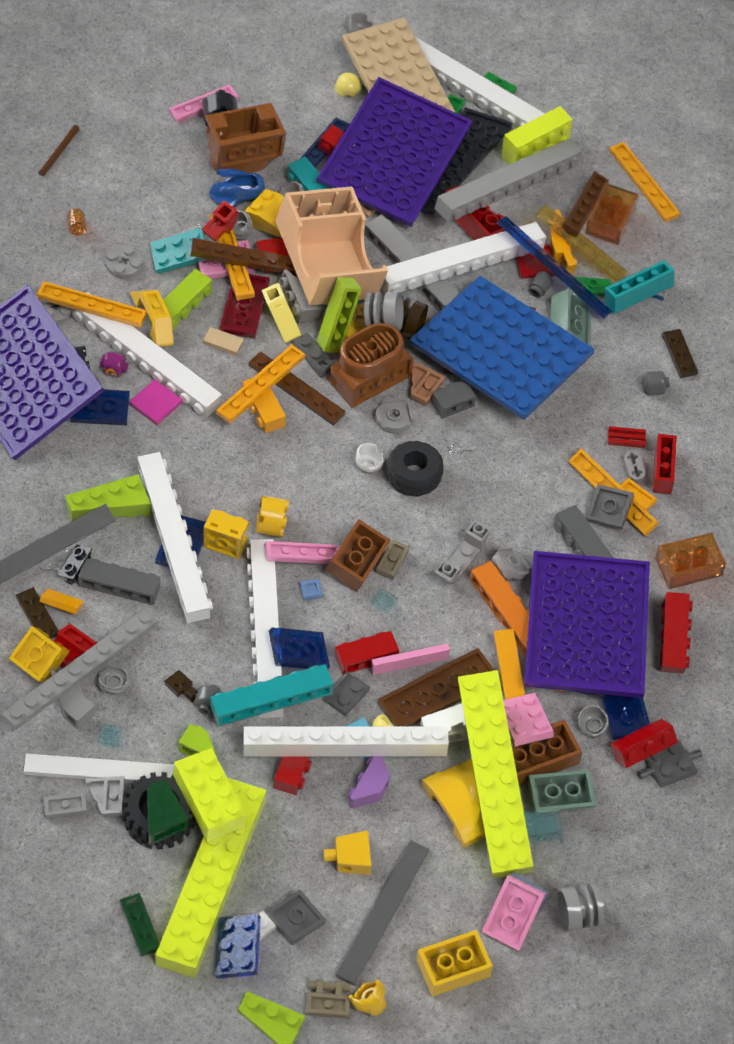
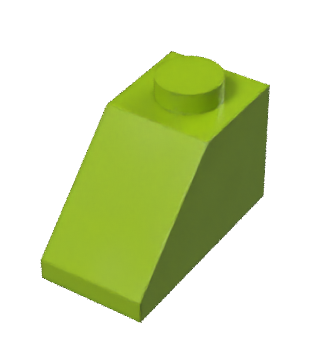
[178,724,216,756]

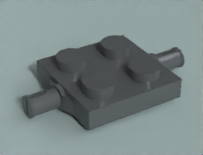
[638,740,702,788]

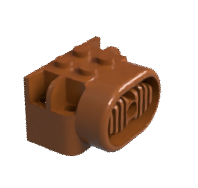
[205,103,286,173]
[326,323,414,408]

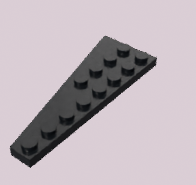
[422,107,513,215]

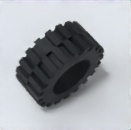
[123,772,195,850]

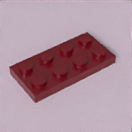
[219,274,270,338]

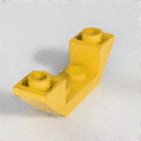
[130,289,174,347]

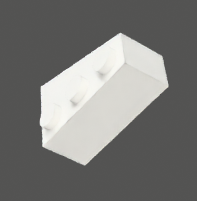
[420,704,468,743]

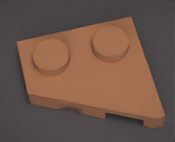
[411,361,445,406]

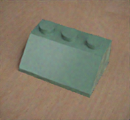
[550,288,591,346]
[527,769,597,813]

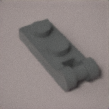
[293,333,334,378]

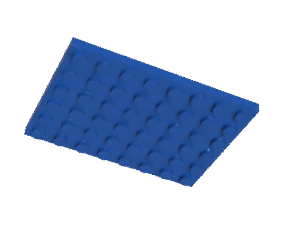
[410,275,594,420]

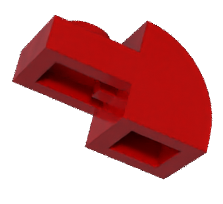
[202,200,238,242]

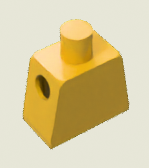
[323,831,372,875]

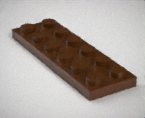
[378,648,500,727]

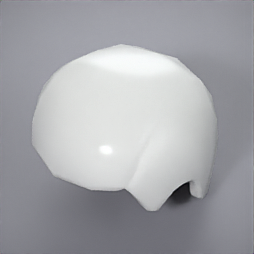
[355,443,384,473]

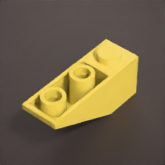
[262,283,302,343]

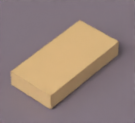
[203,327,244,356]

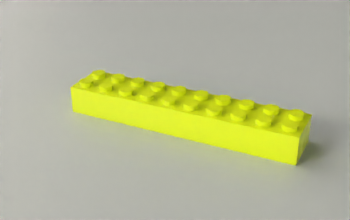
[458,670,534,879]
[155,778,267,978]

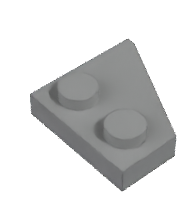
[85,776,126,817]

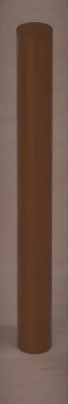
[39,125,80,177]

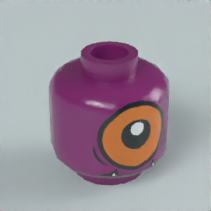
[100,351,129,378]

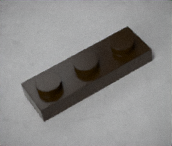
[662,329,698,378]
[16,587,59,639]

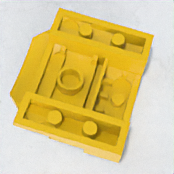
[421,758,485,848]

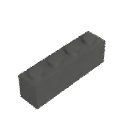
[554,505,614,558]
[78,558,161,606]

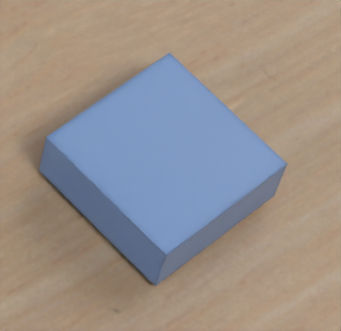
[300,579,323,601]

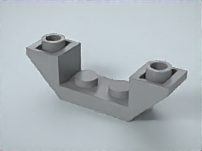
[434,519,492,584]

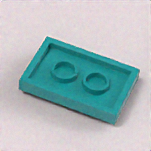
[150,227,208,274]

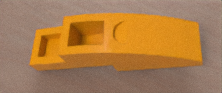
[549,209,577,276]

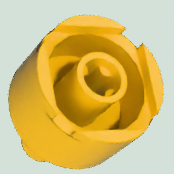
[256,496,289,537]

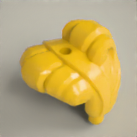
[349,979,386,1017]

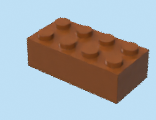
[511,719,582,786]

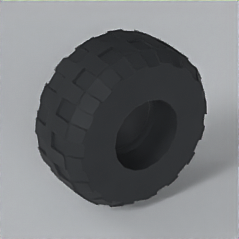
[387,441,444,496]

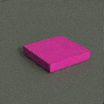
[129,379,182,425]

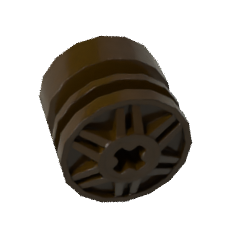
[399,295,428,339]

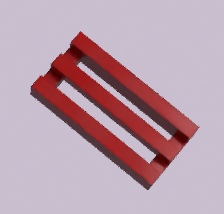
[608,426,646,448]

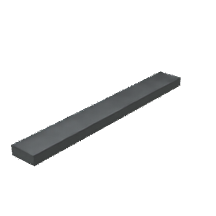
[0,503,115,584]
[336,841,429,986]

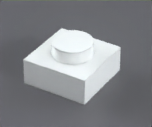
[246,911,276,940]

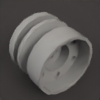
[364,292,404,331]
[558,882,604,932]

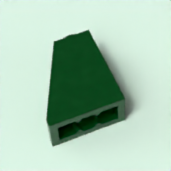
[147,779,188,845]

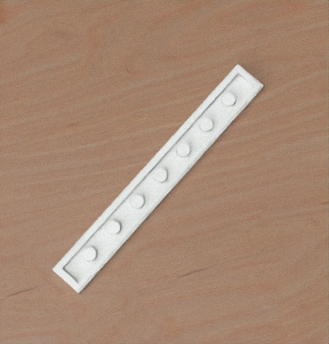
[24,754,174,783]

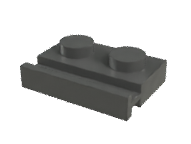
[323,671,370,717]

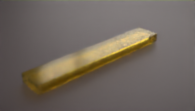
[535,204,628,282]

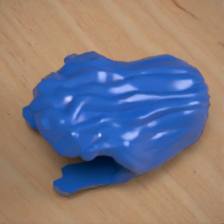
[209,169,265,207]

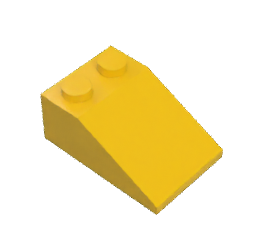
[245,189,284,238]

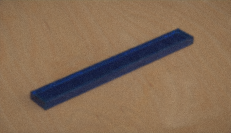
[497,216,612,319]

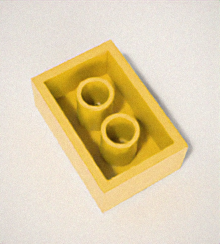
[416,930,493,997]

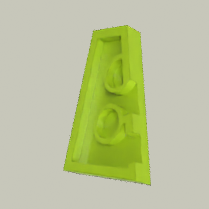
[238,991,305,1044]

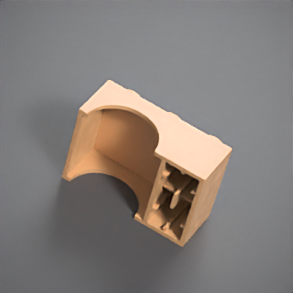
[276,187,388,306]

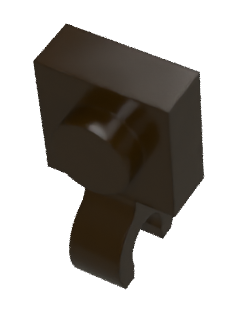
[164,670,197,703]

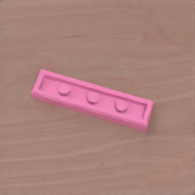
[169,84,238,123]
[264,541,339,564]
[371,644,450,675]

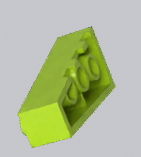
[65,474,151,521]

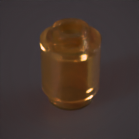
[67,208,87,235]

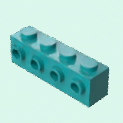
[605,260,675,314]

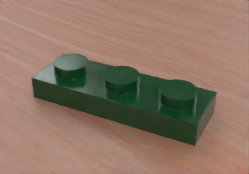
[120,893,160,957]

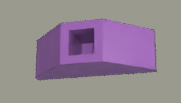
[348,756,390,809]

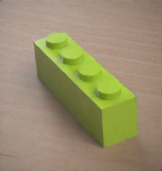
[149,269,213,331]
[317,277,362,353]

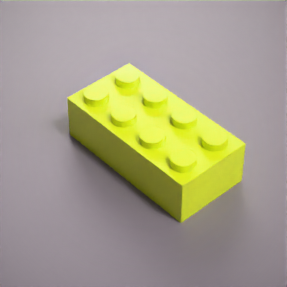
[501,106,573,165]
[173,748,246,841]

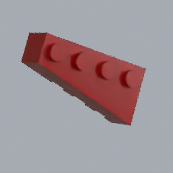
[445,186,517,240]
[660,592,693,674]

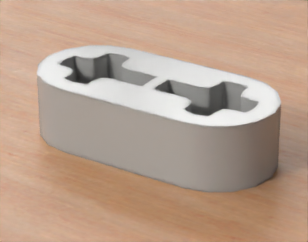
[623,450,645,484]

